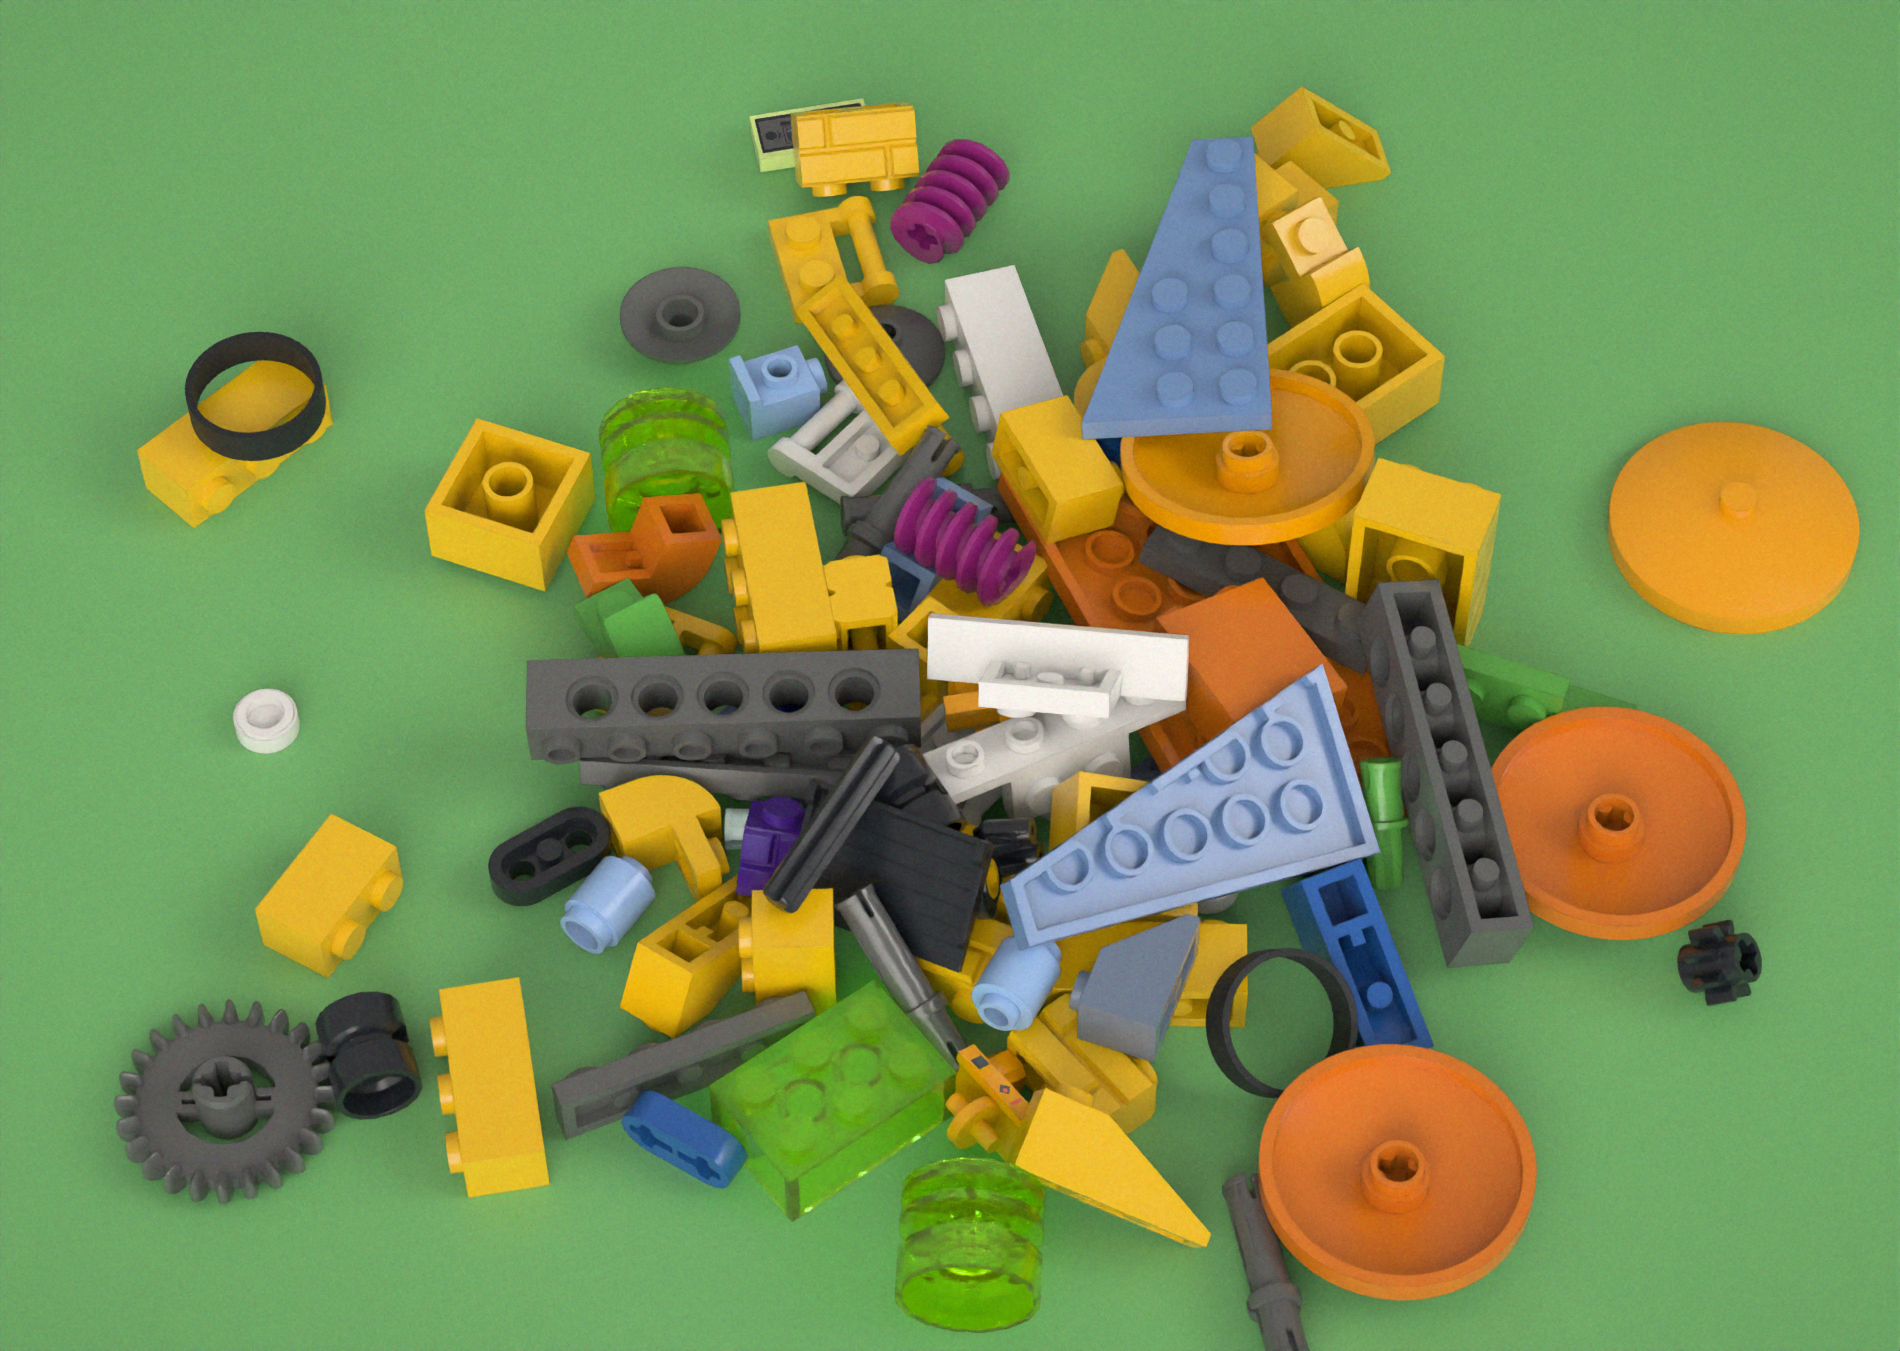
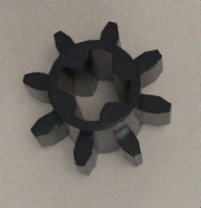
[1677,920,1762,1006]

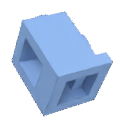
[729,345,827,441]

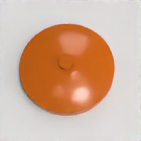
[1491,707,1747,940]
[1257,1044,1537,1301]

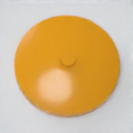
[1120,368,1375,546]
[1606,422,1860,634]

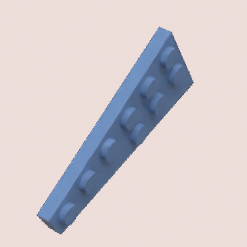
[1081,136,1272,439]
[1000,664,1381,951]

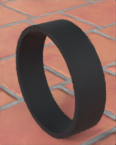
[185,332,326,461]
[1206,948,1358,1098]

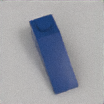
[1280,858,1434,1049]

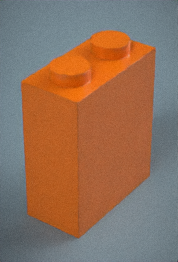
[1152,577,1348,742]

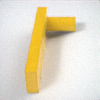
[795,273,965,477]

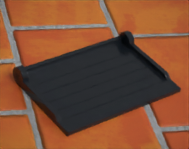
[800,778,994,973]

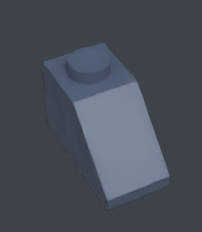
[1069,914,1201,1063]

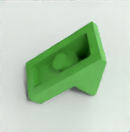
[573,577,686,658]

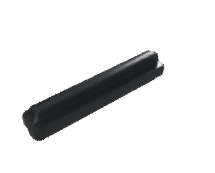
[763,735,900,914]

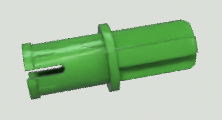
[1359,757,1410,890]

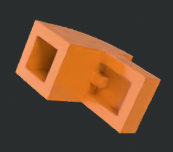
[566,493,722,605]

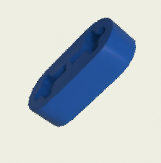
[621,1090,748,1189]

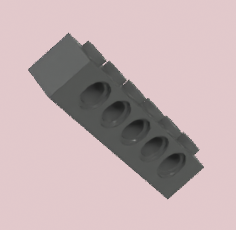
[1356,579,1534,968]
[526,649,921,764]

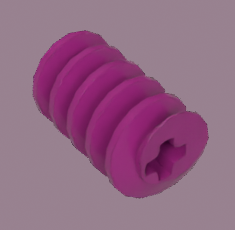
[890,139,1010,264]
[894,476,1037,607]

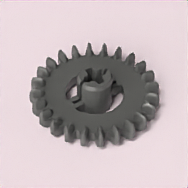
[114,999,337,1204]

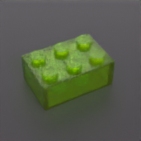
[709,980,956,1222]

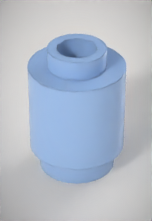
[560,856,655,954]
[971,935,1062,1031]

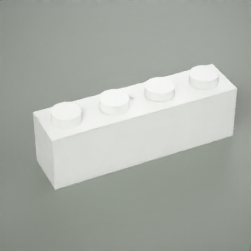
[936,265,1063,480]

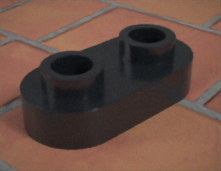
[488,807,612,906]

